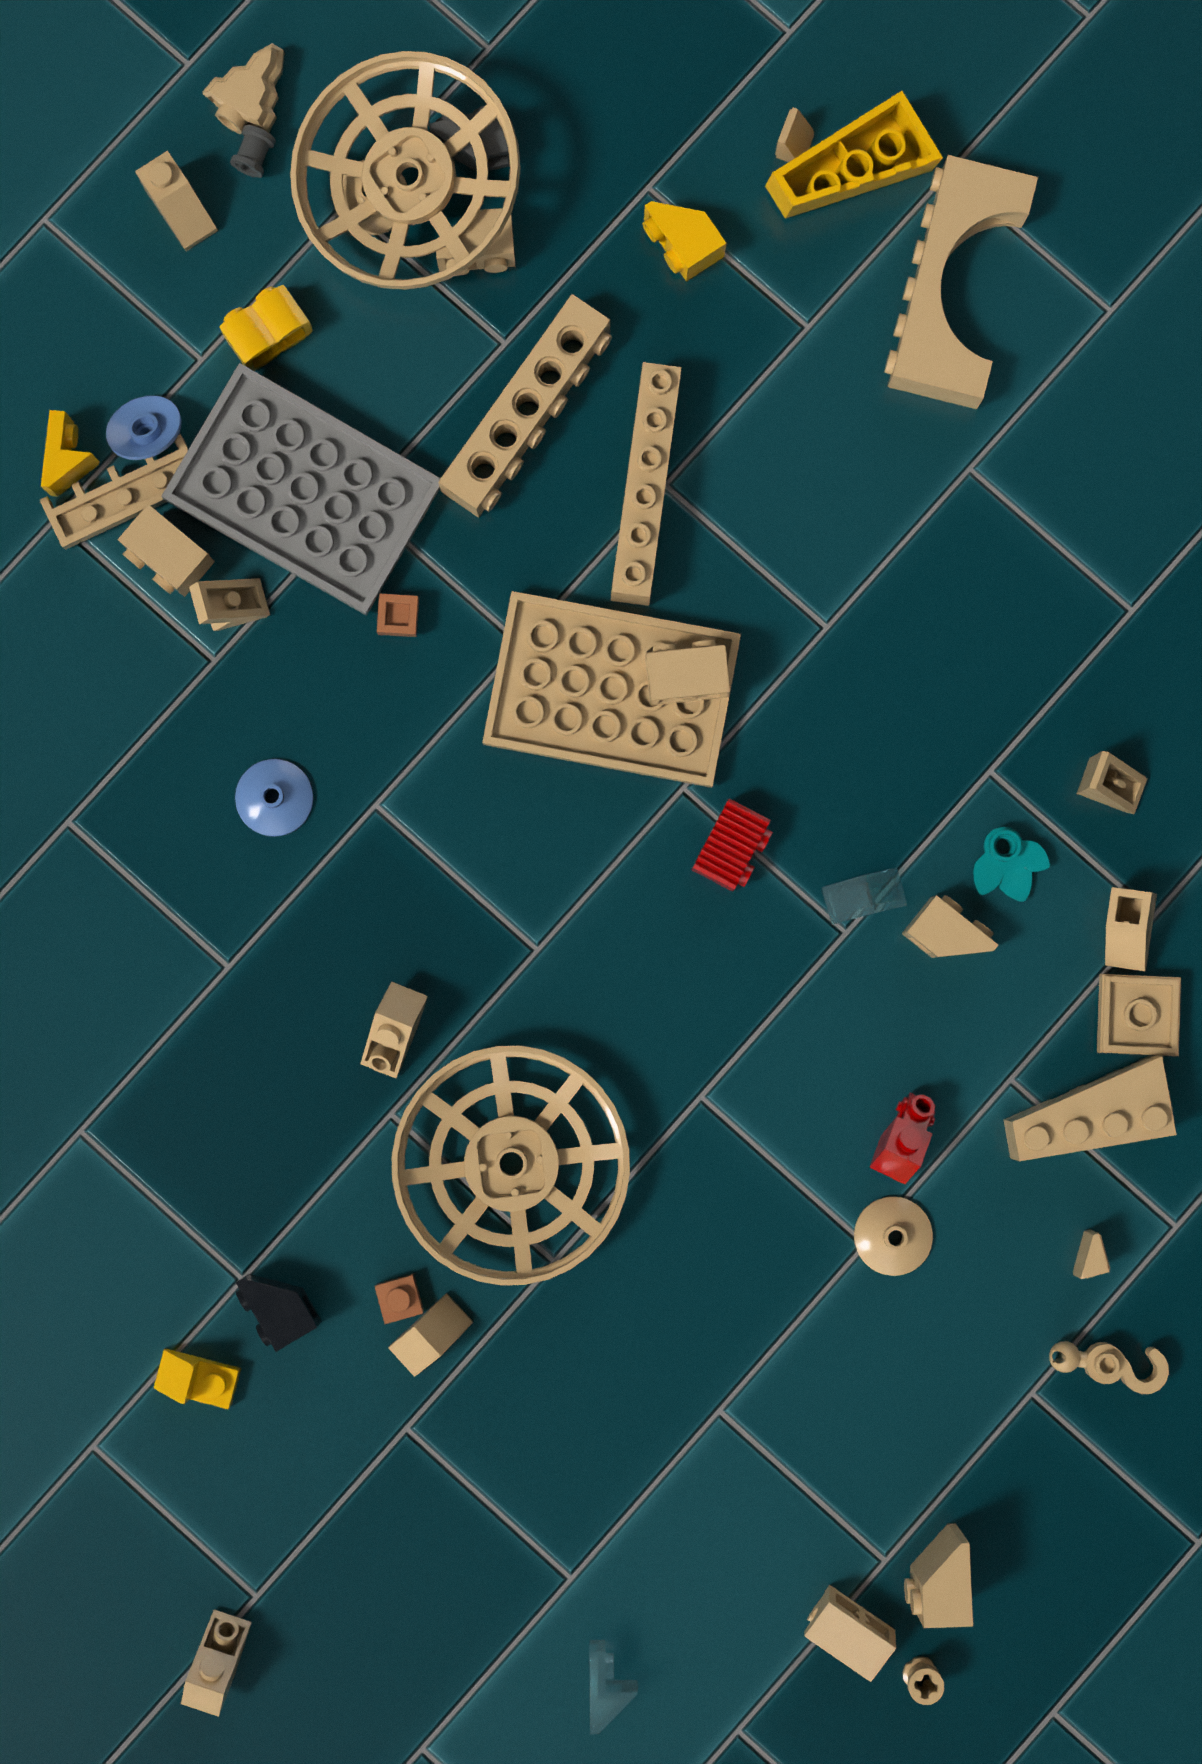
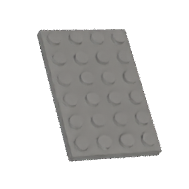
[161,363,441,616]

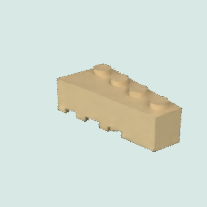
[1004,1055,1177,1162]

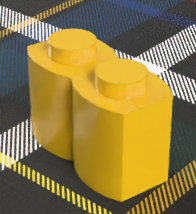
[219,285,313,371]

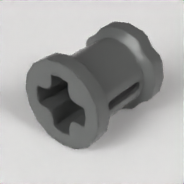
[230,125,276,178]

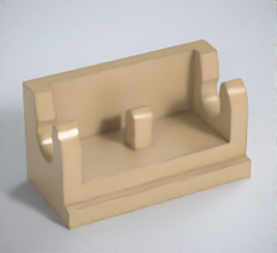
[804,1585,896,1682]

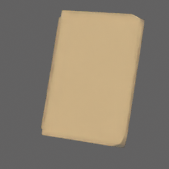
[775,107,814,162]
[1073,1229,1110,1279]

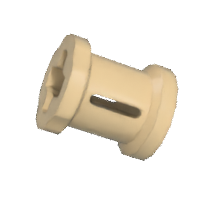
[903,1656,944,1705]

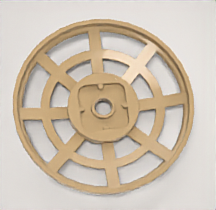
[290,51,520,290]
[392,1045,630,1286]

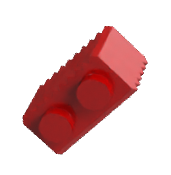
[691,798,773,891]

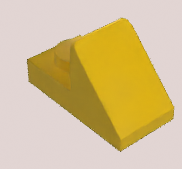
[41,410,100,496]
[154,1348,241,1409]

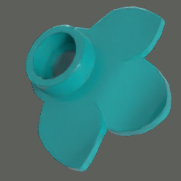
[973,827,1050,902]

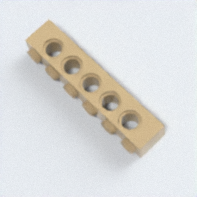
[438,294,612,518]
[611,362,682,606]

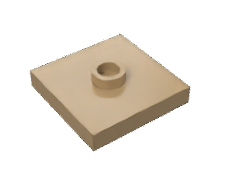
[1097,974,1181,1056]

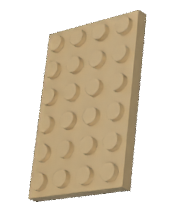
[482,591,741,788]

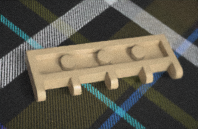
[40,434,189,550]

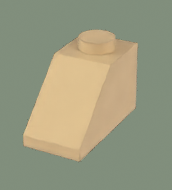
[135,150,218,251]

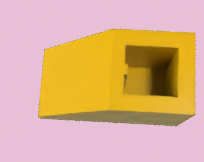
[642,201,727,282]

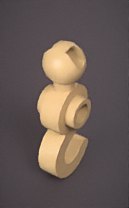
[1049,1341,1169,1394]

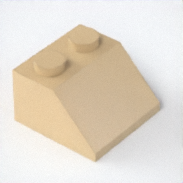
[904,1523,973,1628]

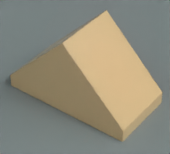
[1077,751,1148,814]
[388,1293,473,1377]

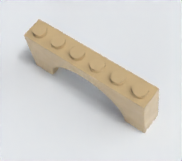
[884,155,1038,409]

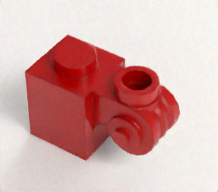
[869,1092,935,1184]

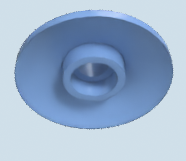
[106,396,182,460]
[235,759,313,837]

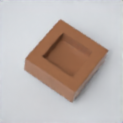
[377,594,419,637]
[374,1273,424,1324]

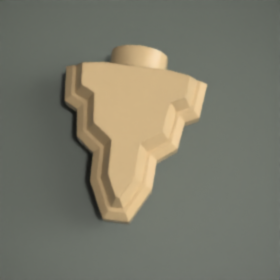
[203,43,285,134]

